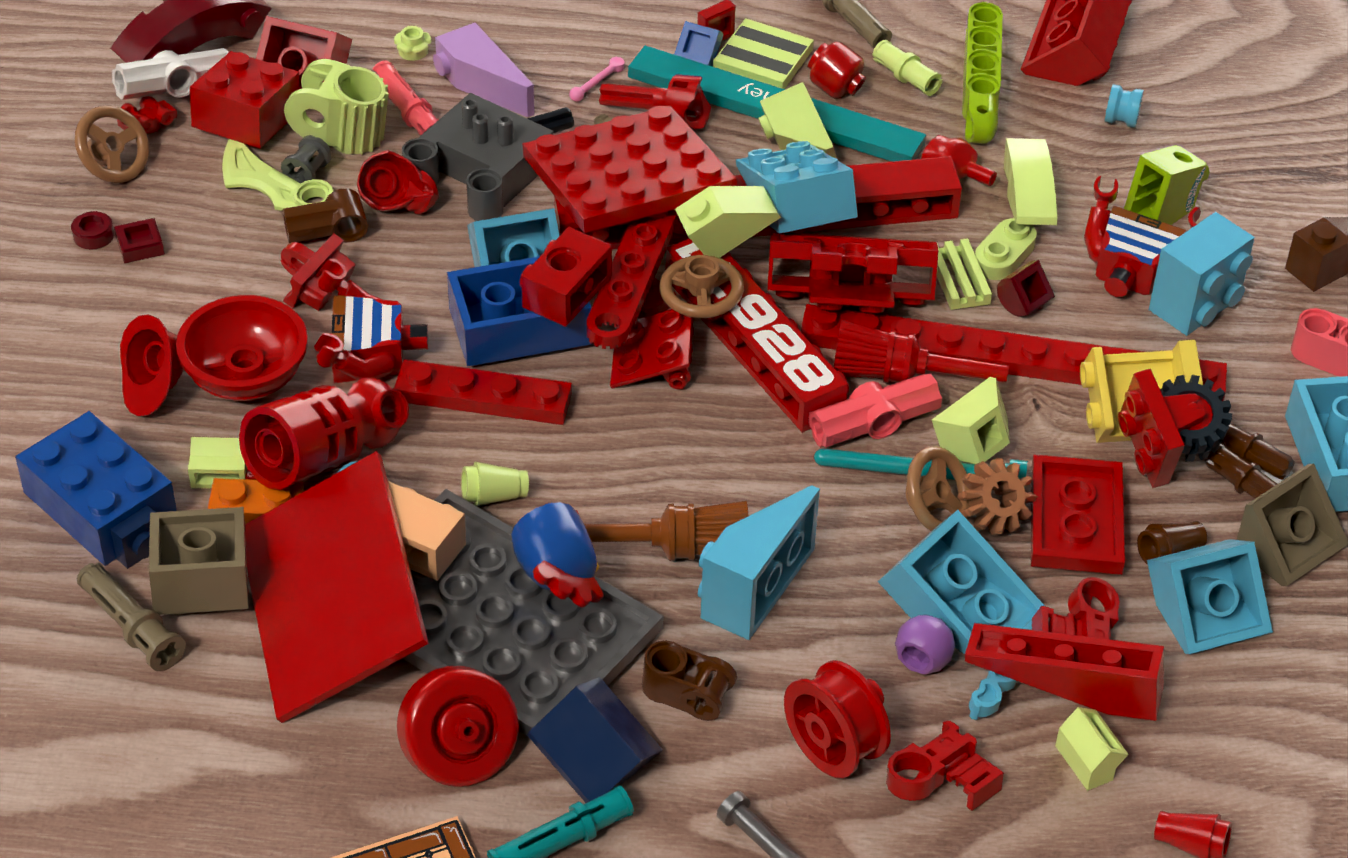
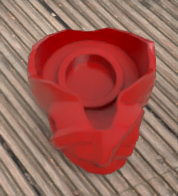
[357,150,439,214]

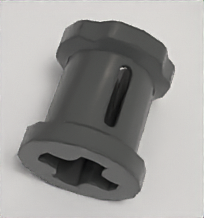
[281,135,332,183]

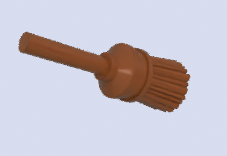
[584,501,748,561]

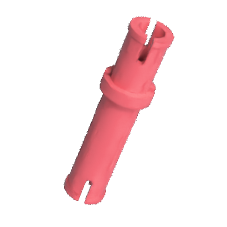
[373,61,439,136]

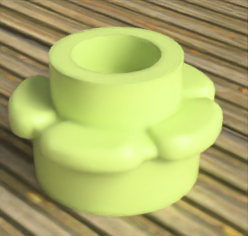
[394,26,432,61]

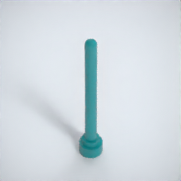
[814,448,1028,488]

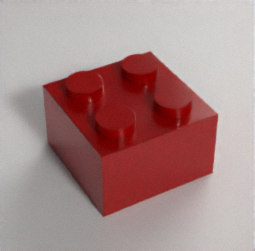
[190,51,299,148]

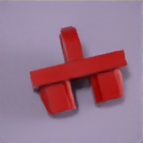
[280,233,356,311]

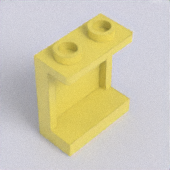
[1080,340,1203,443]

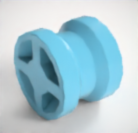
[1105,84,1144,128]

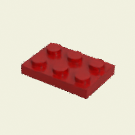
[1031,454,1125,575]

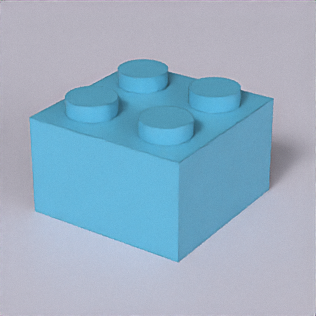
[1149,212,1255,336]

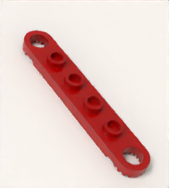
[587,209,680,349]

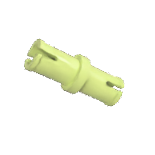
[872,40,942,96]

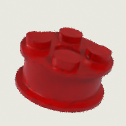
[784,660,891,778]

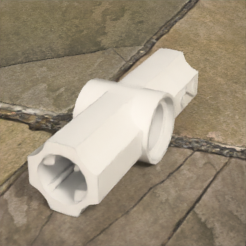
[112,48,229,100]

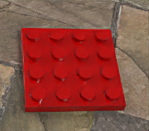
[522,106,737,233]

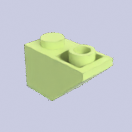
[932,377,1010,464]

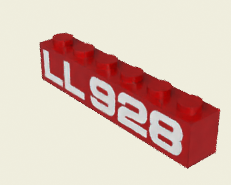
[665,238,849,433]

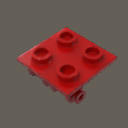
[610,309,694,389]

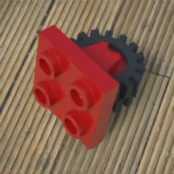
[1118,368,1232,488]

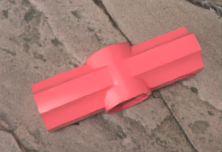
[809,373,942,447]

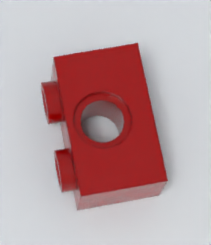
[520,227,612,327]

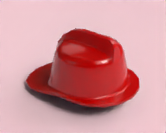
[120,314,184,417]

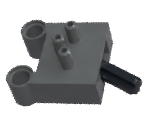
[402,93,574,221]

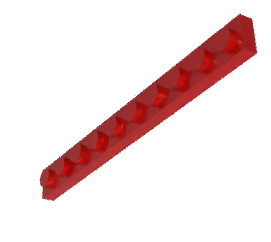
[800,304,1227,401]

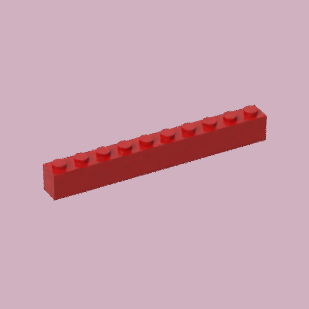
[554,156,962,250]

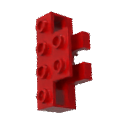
[767,232,939,313]

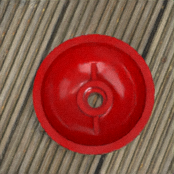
[176,295,308,401]

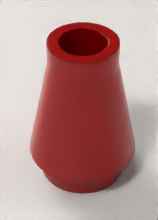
[1154,811,1232,858]

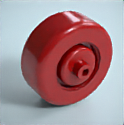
[397,666,519,787]

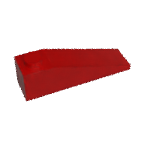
[965,623,1164,721]

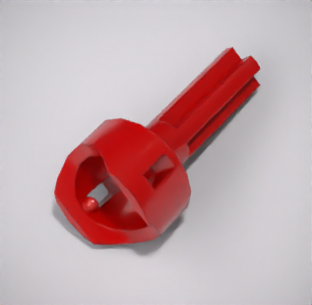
[599,74,711,129]

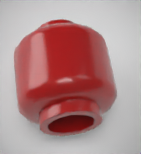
[807,42,866,99]

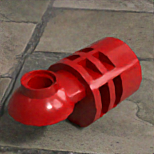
[239,378,409,490]

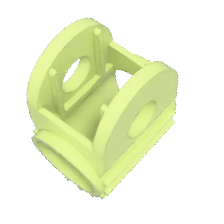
[284,59,389,155]

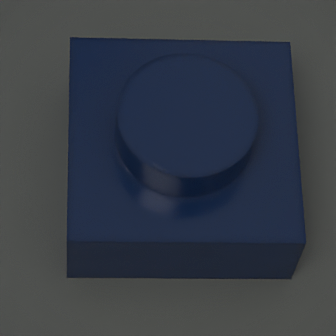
[110,505,155,569]

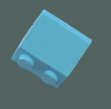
[467,208,559,267]
[1147,539,1273,654]

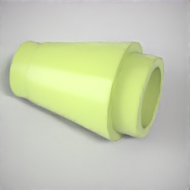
[461,462,529,506]

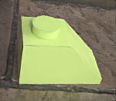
[758,82,837,158]
[675,186,781,258]

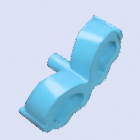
[969,670,1016,720]

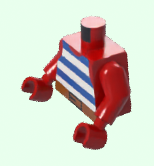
[1084,176,1213,297]
[314,259,428,383]

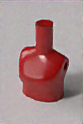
[921,135,997,186]

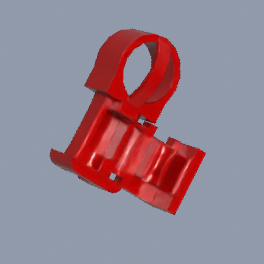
[1032,577,1120,640]
[886,721,1004,811]

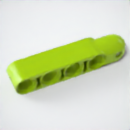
[962,2,1003,144]

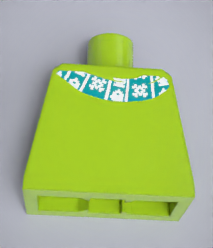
[1124,145,1210,225]

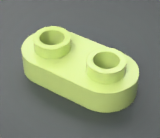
[975,218,1037,280]

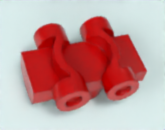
[117,96,177,134]

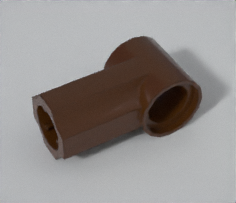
[282,188,368,243]

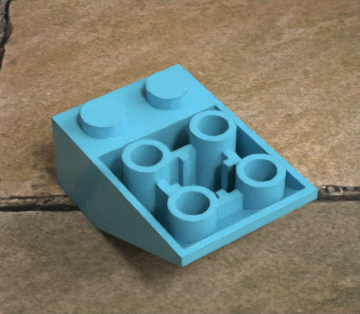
[736,141,858,233]

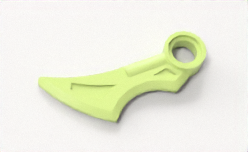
[222,139,333,211]

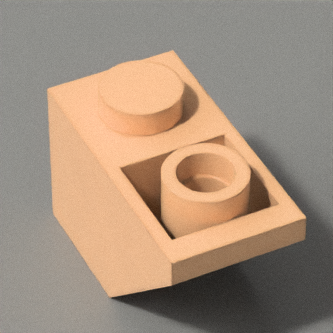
[388,481,466,581]

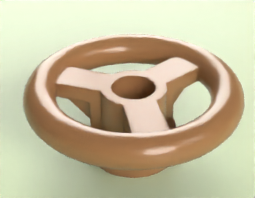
[75,105,149,183]
[659,255,744,318]
[906,446,970,531]

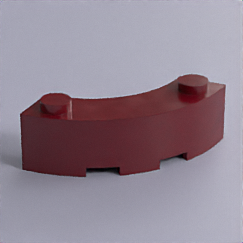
[110,0,272,63]

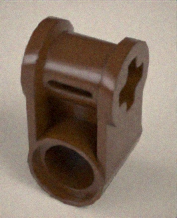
[642,640,737,721]

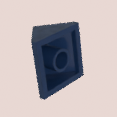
[527,677,663,803]

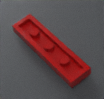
[393,359,572,425]

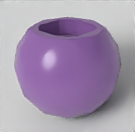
[895,614,955,675]

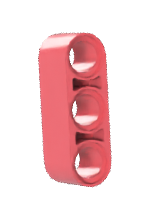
[1291,308,1348,377]

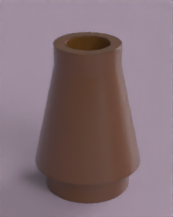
[1137,521,1207,565]

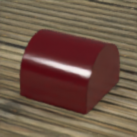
[997,260,1055,316]

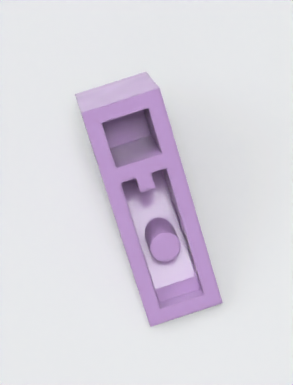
[433,23,534,117]

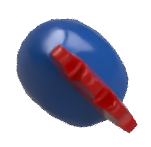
[511,502,604,608]

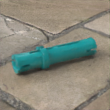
[487,785,634,858]

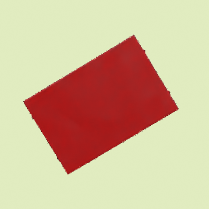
[245,451,429,723]

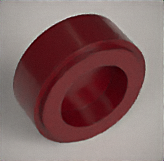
[71,211,114,250]

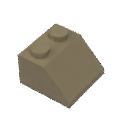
[149,507,249,615]

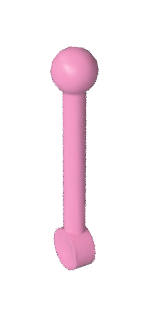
[569,57,625,102]

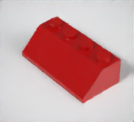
[1020,0,1132,86]

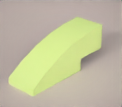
[1004,138,1058,225]

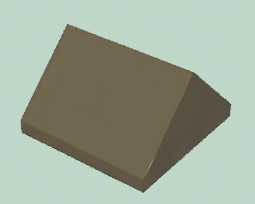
[1237,463,1348,586]

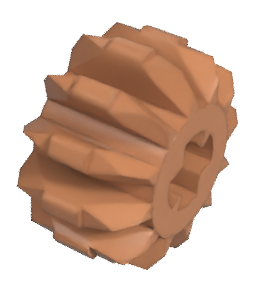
[957,458,1037,536]

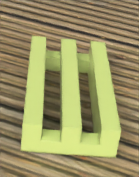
[937,238,992,310]

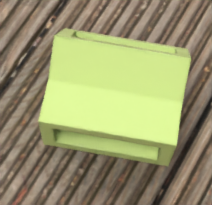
[188,437,247,488]
[1055,707,1129,791]

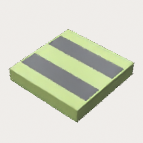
[713,18,814,89]

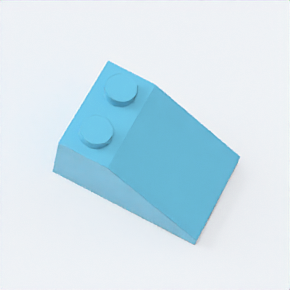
[698,485,820,640]
[878,510,1045,671]

